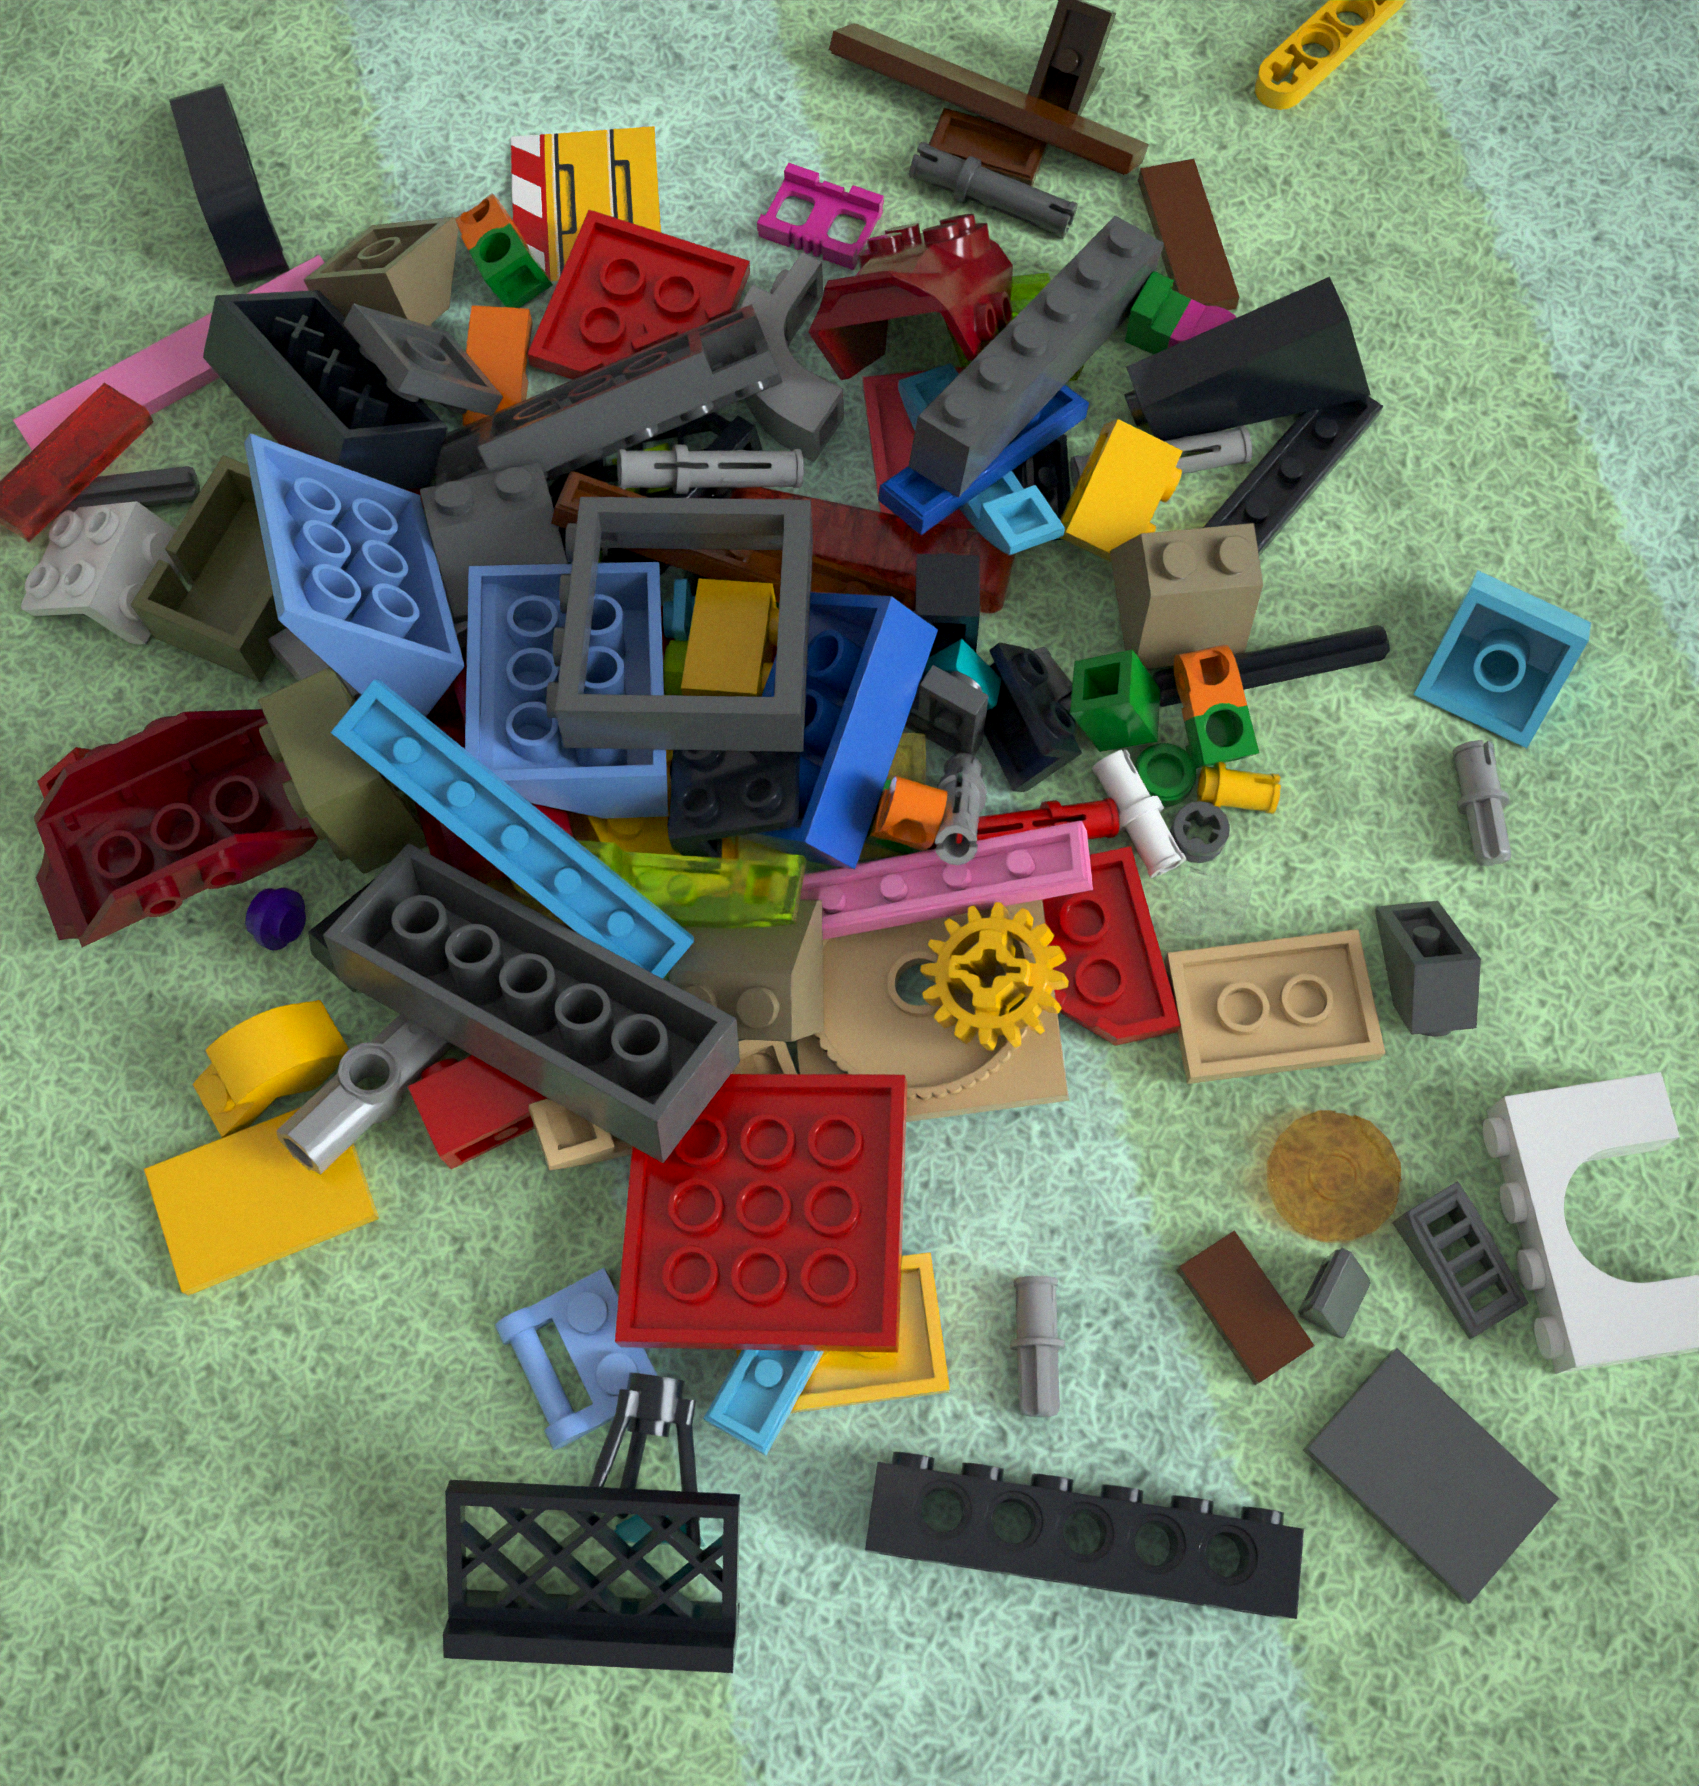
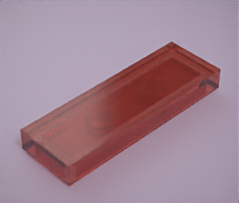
[0,382,154,542]

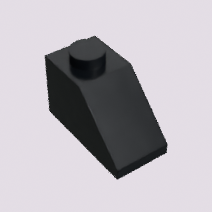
[914,553,980,657]

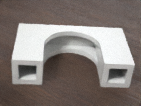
[1483,1072,1699,1374]

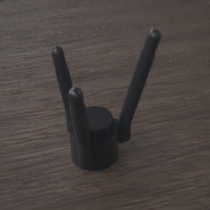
[588,1373,701,1547]

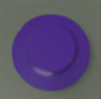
[245,887,306,951]

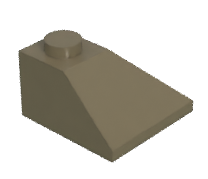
[304,217,458,327]

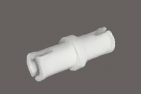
[1092,750,1186,878]

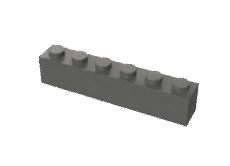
[908,216,1164,498]

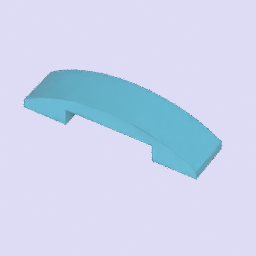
[898,363,1065,555]

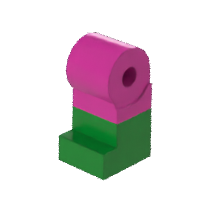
[1125,271,1237,355]

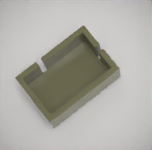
[131,455,287,682]
[258,667,428,874]

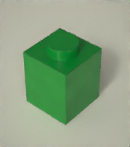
[1070,649,1161,752]

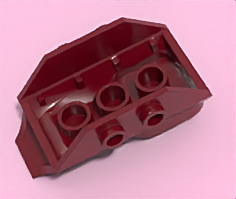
[808,214,1013,380]
[33,709,319,948]

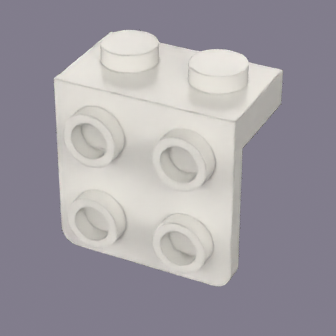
[21,501,179,644]

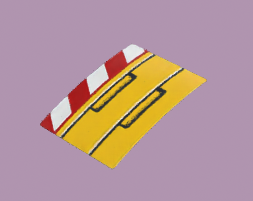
[511,126,661,281]

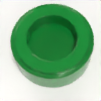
[1134,743,1196,807]

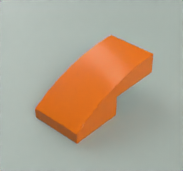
[463,305,533,426]

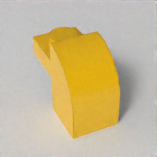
[192,1000,349,1138]

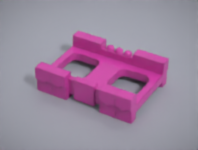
[757,162,884,270]

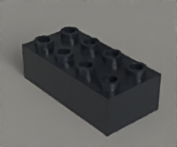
[203,290,448,490]

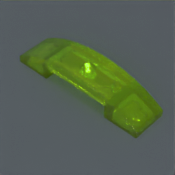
[576,840,807,928]

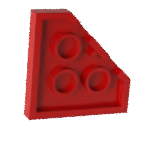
[527,209,750,380]
[1042,846,1181,1046]

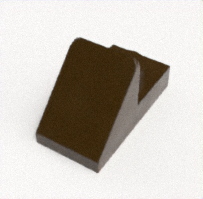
[1028,0,1117,115]

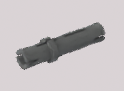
[909,142,1078,239]

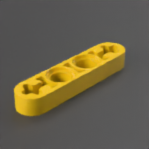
[1254,0,1406,110]

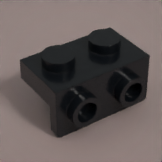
[984,642,1082,792]

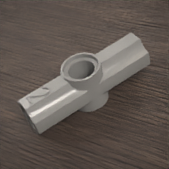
[276,1014,454,1175]

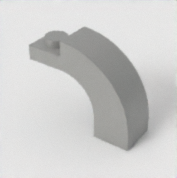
[740,252,844,462]

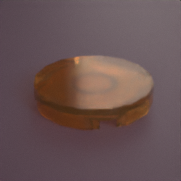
[1266,1110,1402,1243]

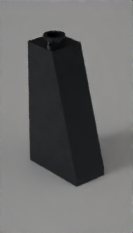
[1124,276,1371,441]

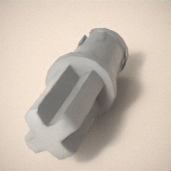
[1452,740,1511,866]
[1010,1276,1065,1417]

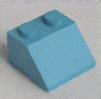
[1413,570,1591,748]

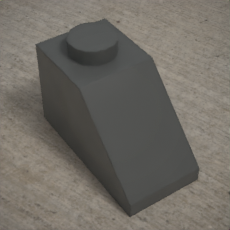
[1375,900,1481,1037]

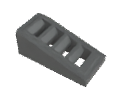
[1392,1181,1529,1339]

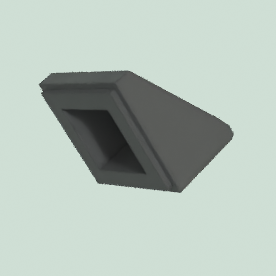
[1298,1248,1370,1338]

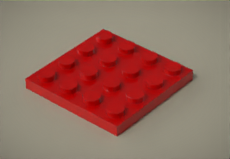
[615,1074,907,1353]

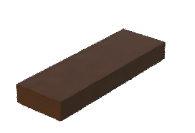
[1138,158,1240,310]

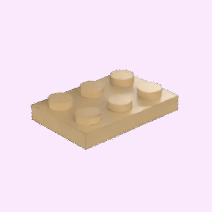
[1164,929,1385,1084]

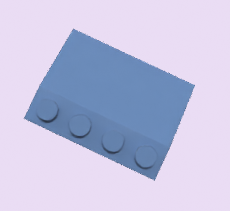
[244,433,464,717]
[465,562,668,819]

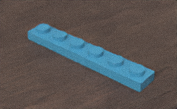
[330,679,694,979]

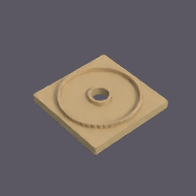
[797,899,1069,1122]

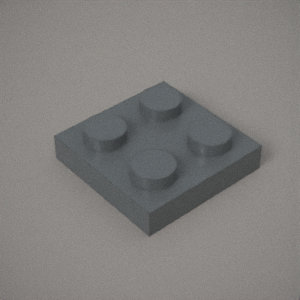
[343,303,503,416]

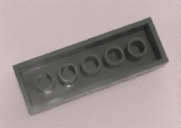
[323,843,740,1163]

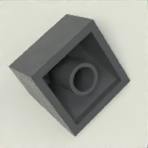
[420,462,568,624]

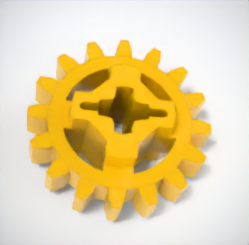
[920,902,1069,1051]

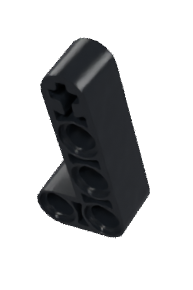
[169,83,290,288]

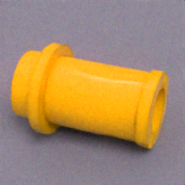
[1197,762,1281,814]

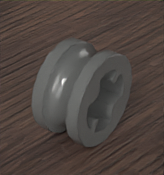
[1170,801,1230,863]

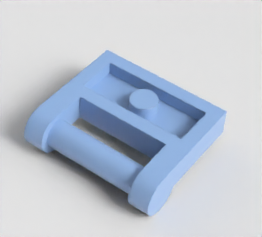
[495,1268,658,1450]

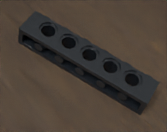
[865,1452,1304,1619]

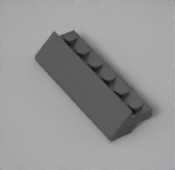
[434,304,783,486]

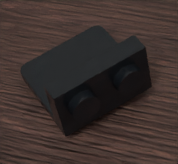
[667,750,800,875]

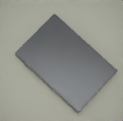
[1303,1348,1559,1604]

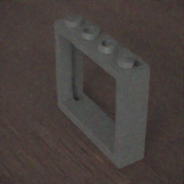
[546,497,813,752]

